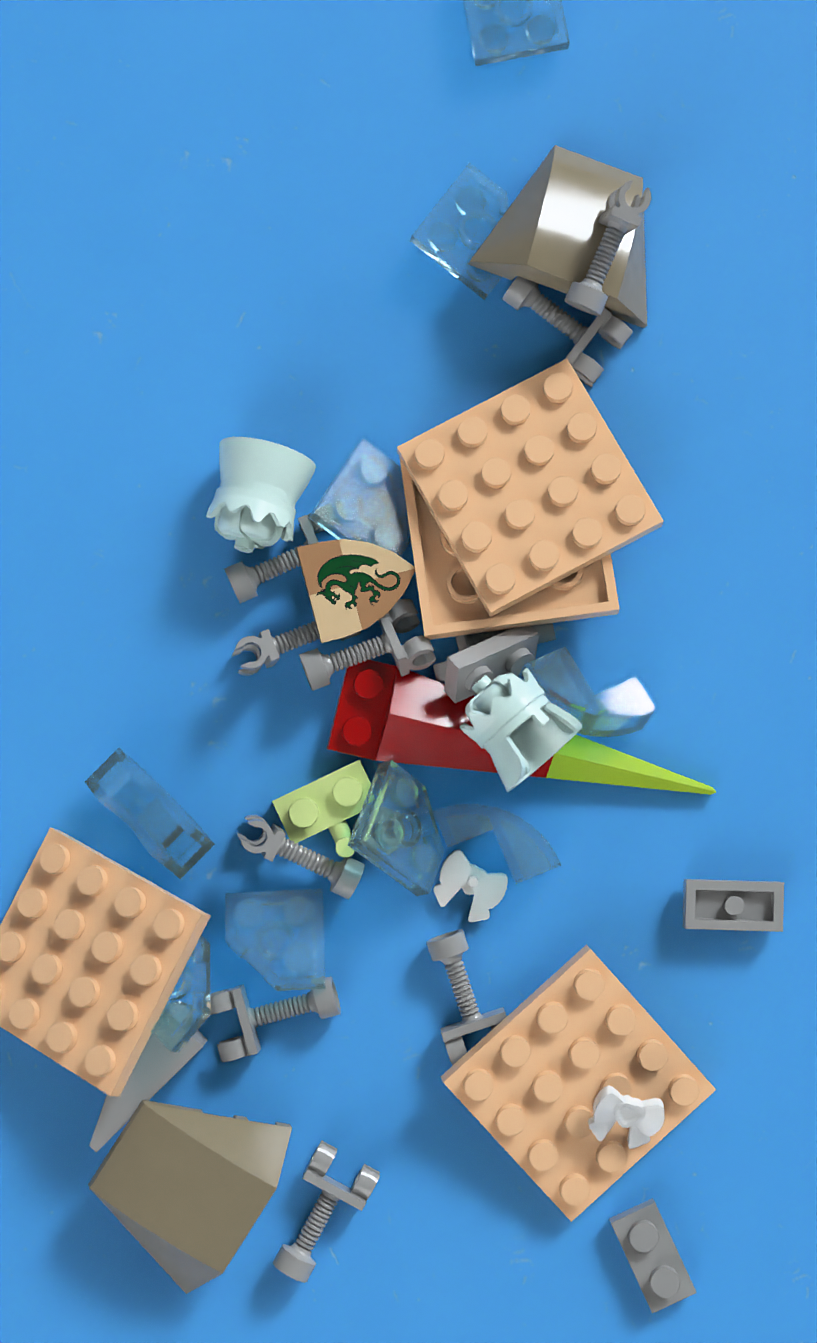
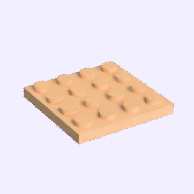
[397,359,664,617]
[399,457,620,640]
[0,828,211,1097]
[441,944,716,1222]

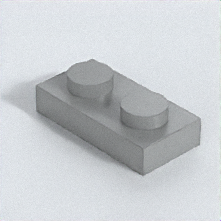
[444,626,539,703]
[683,879,784,932]
[609,1198,697,1314]

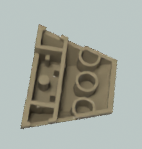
[468,145,647,328]
[88,1100,292,1294]

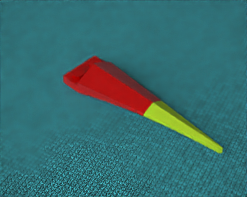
[326,659,716,795]

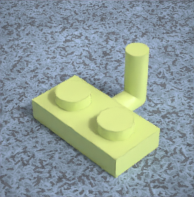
[272,759,380,858]

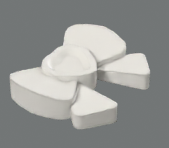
[433,849,508,922]
[588,1086,665,1149]

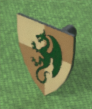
[296,539,415,643]

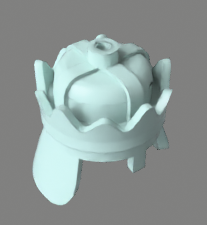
[206,437,316,553]
[460,668,583,792]

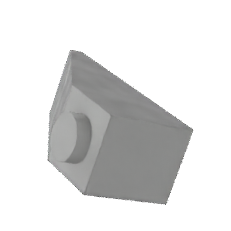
[89,1000,208,1152]

